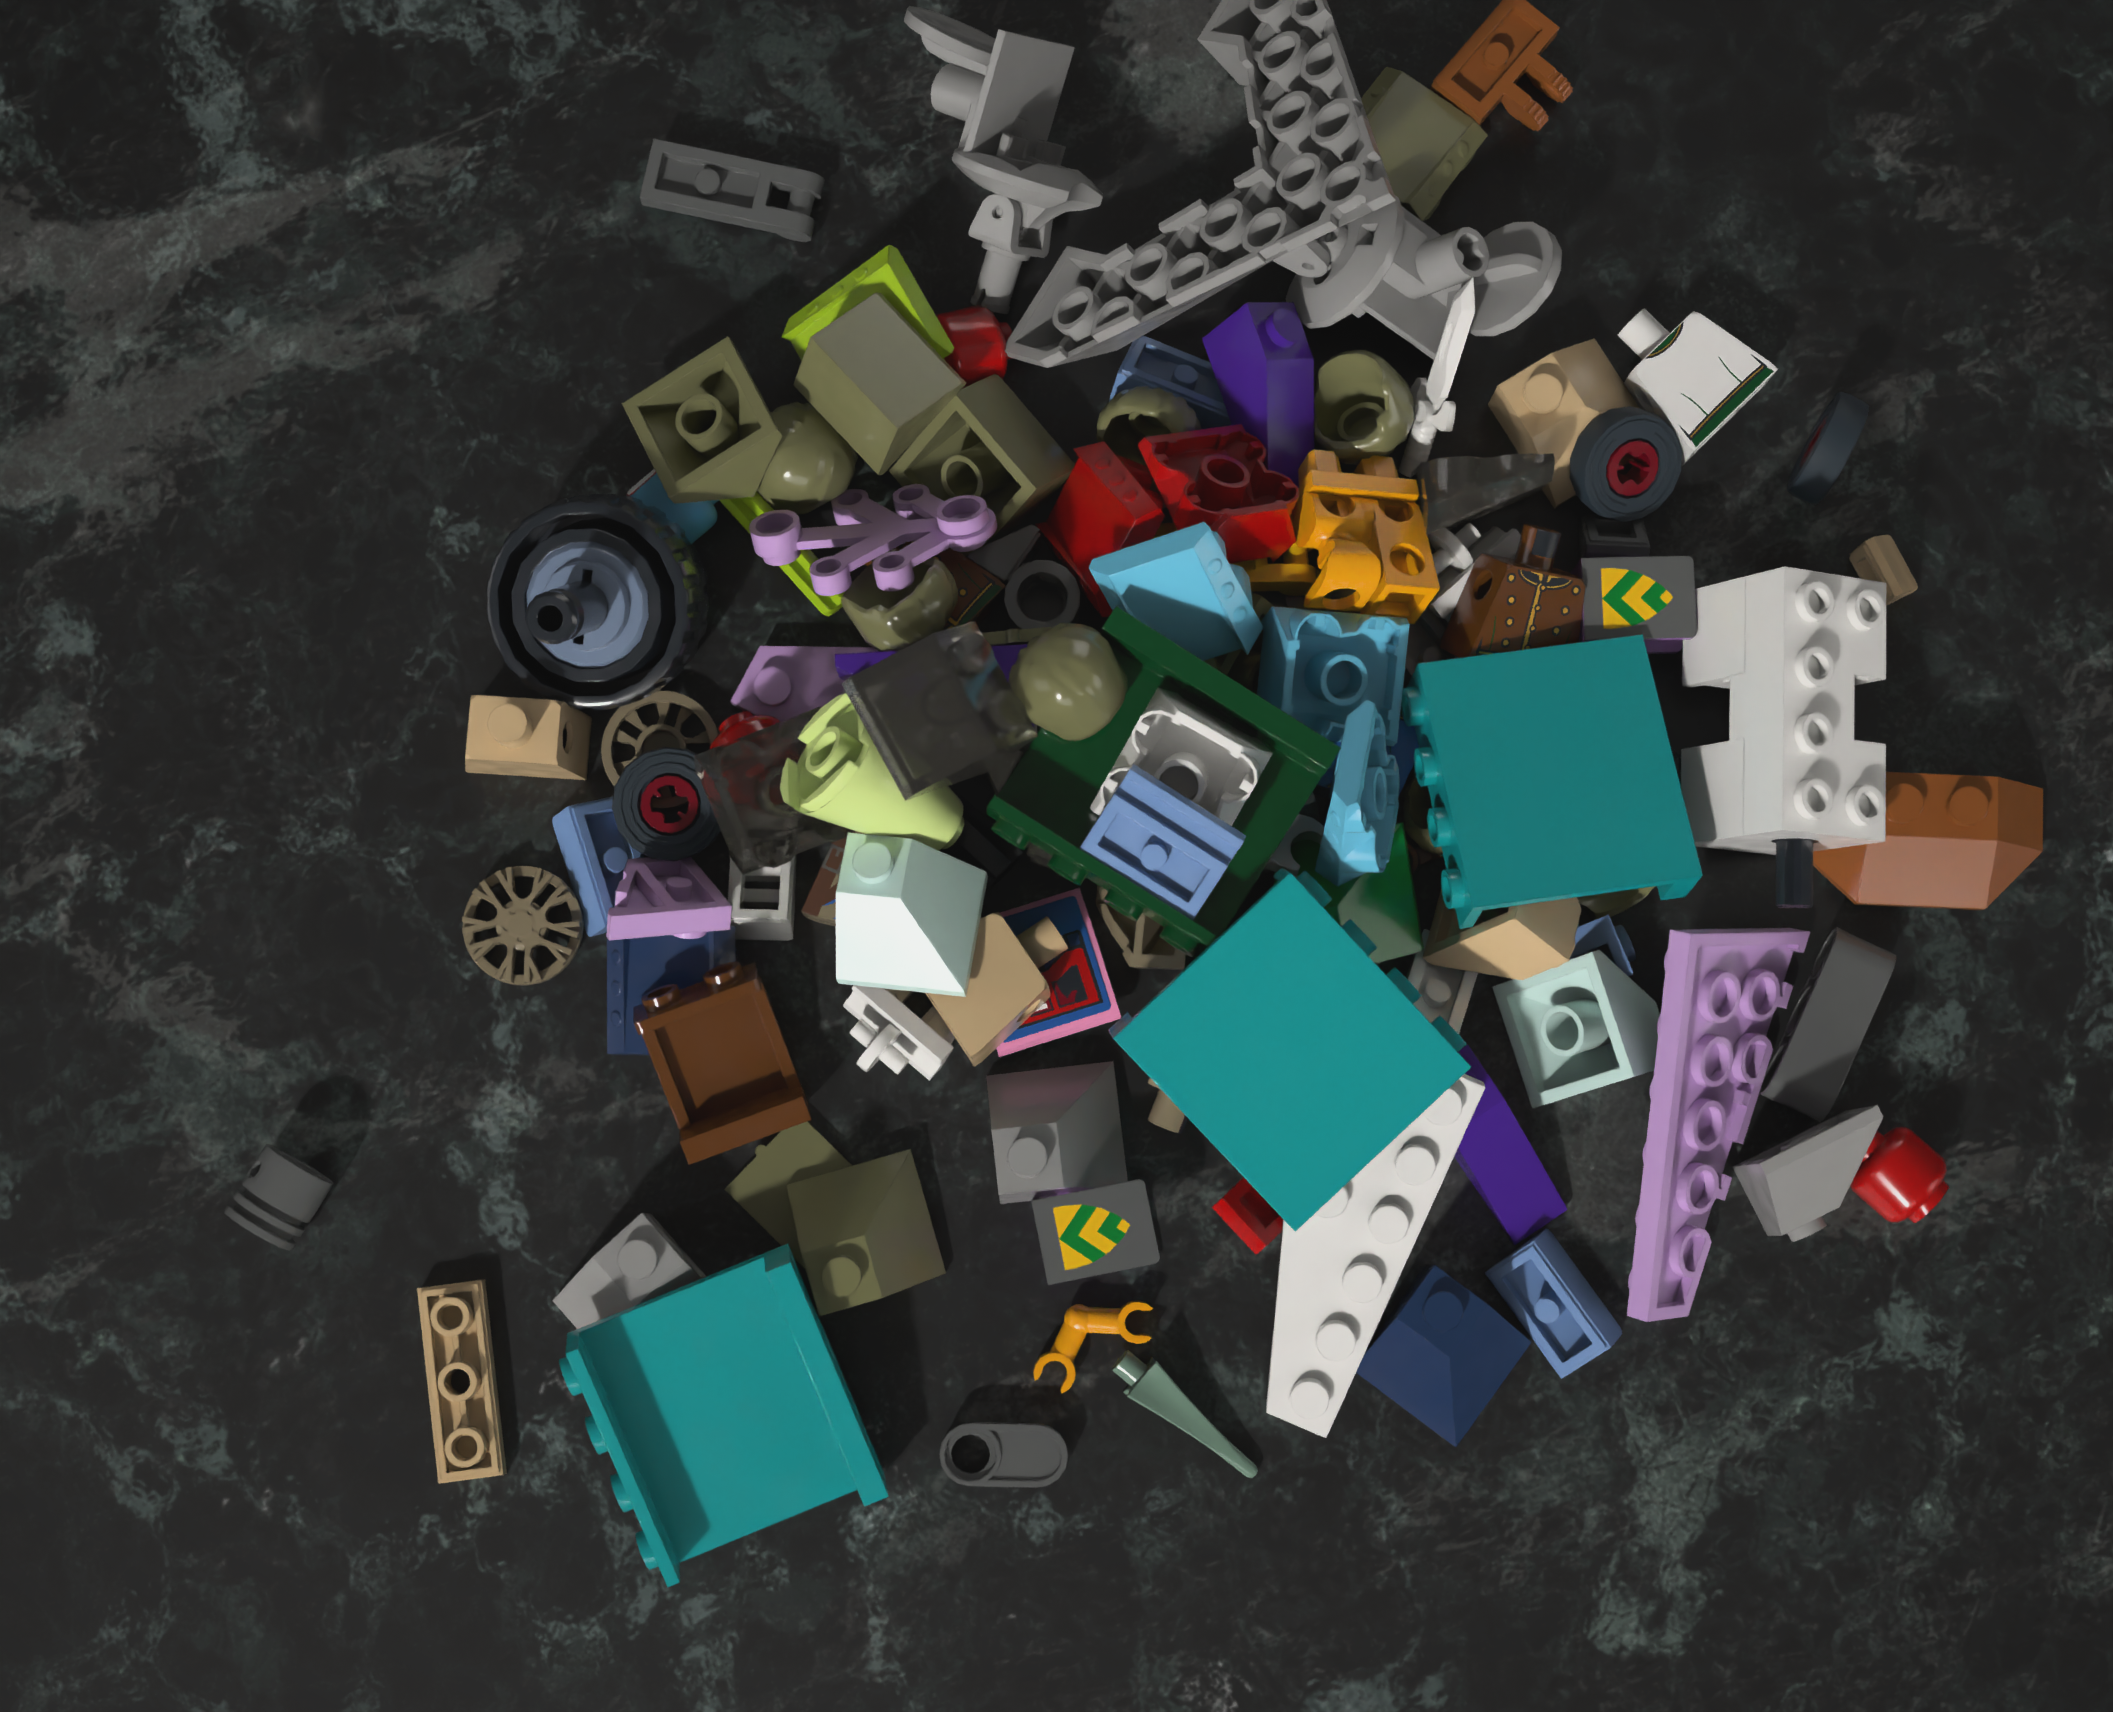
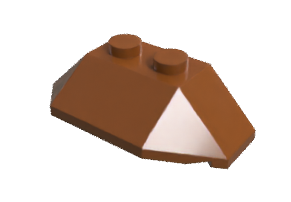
[1813,772,2043,910]

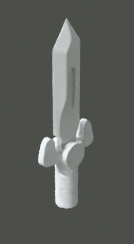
[1398,277,1475,479]

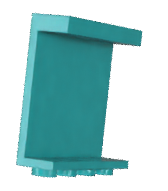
[1401,634,1703,929]
[1108,867,1471,1232]
[559,1244,889,1587]

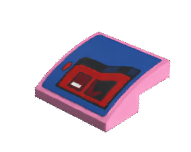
[996,888,1121,1057]

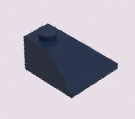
[1356,1264,1532,1447]

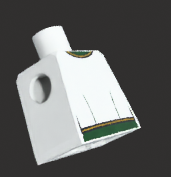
[1618,308,1778,466]

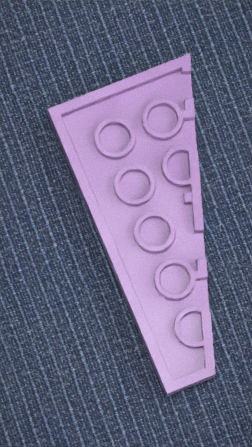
[1627,928,1810,1322]

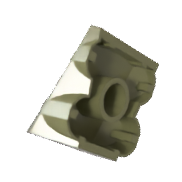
[1361,67,1488,221]

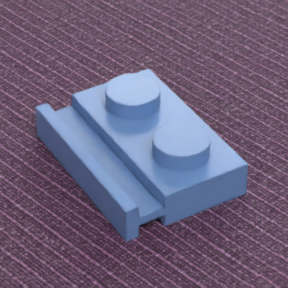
[1079,764,1246,920]

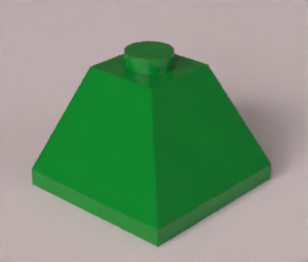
[1274,822,1424,964]

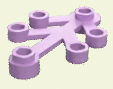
[749,484,997,596]

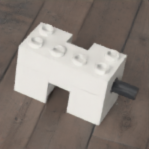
[1681,566,1886,908]

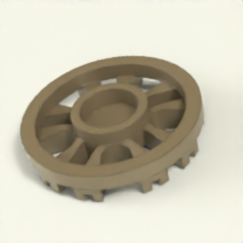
[601,691,719,810]
[462,866,584,986]

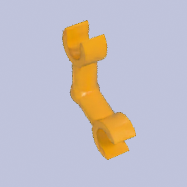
[1033,1300,1153,1393]

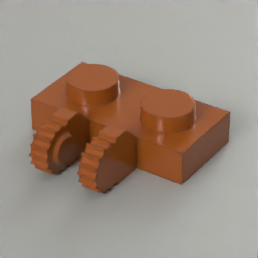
[1431,0,1573,132]

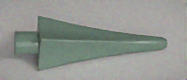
[1111,1350,1258,1478]

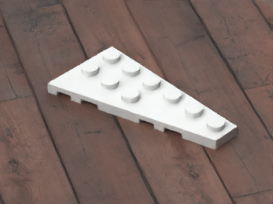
[1266,1074,1485,1438]

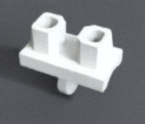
[1428,523,1521,626]
[843,985,955,1081]

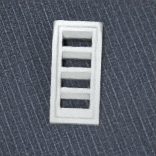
[728,804,798,941]

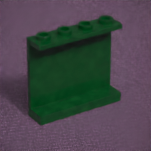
[987,606,1341,957]

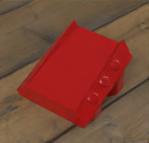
[1138,424,1299,564]
[1035,441,1165,617]

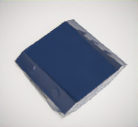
[607,925,739,1055]

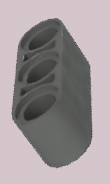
[1760,927,1896,1122]

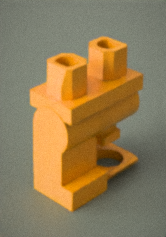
[1290,449,1440,624]

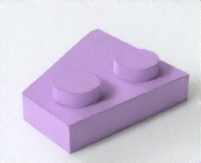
[730,646,879,738]
[606,857,732,941]

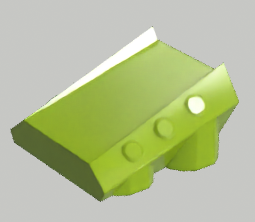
[782,245,954,361]

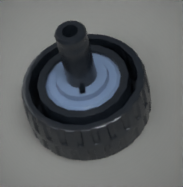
[486,493,710,710]

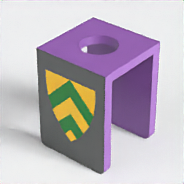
[1570,556,1697,654]
[1031,1179,1160,1285]

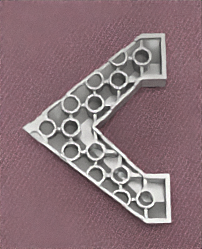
[1005,0,1396,368]

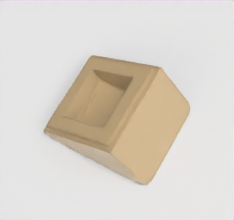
[1849,535,1918,606]

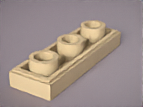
[417,1280,507,1484]

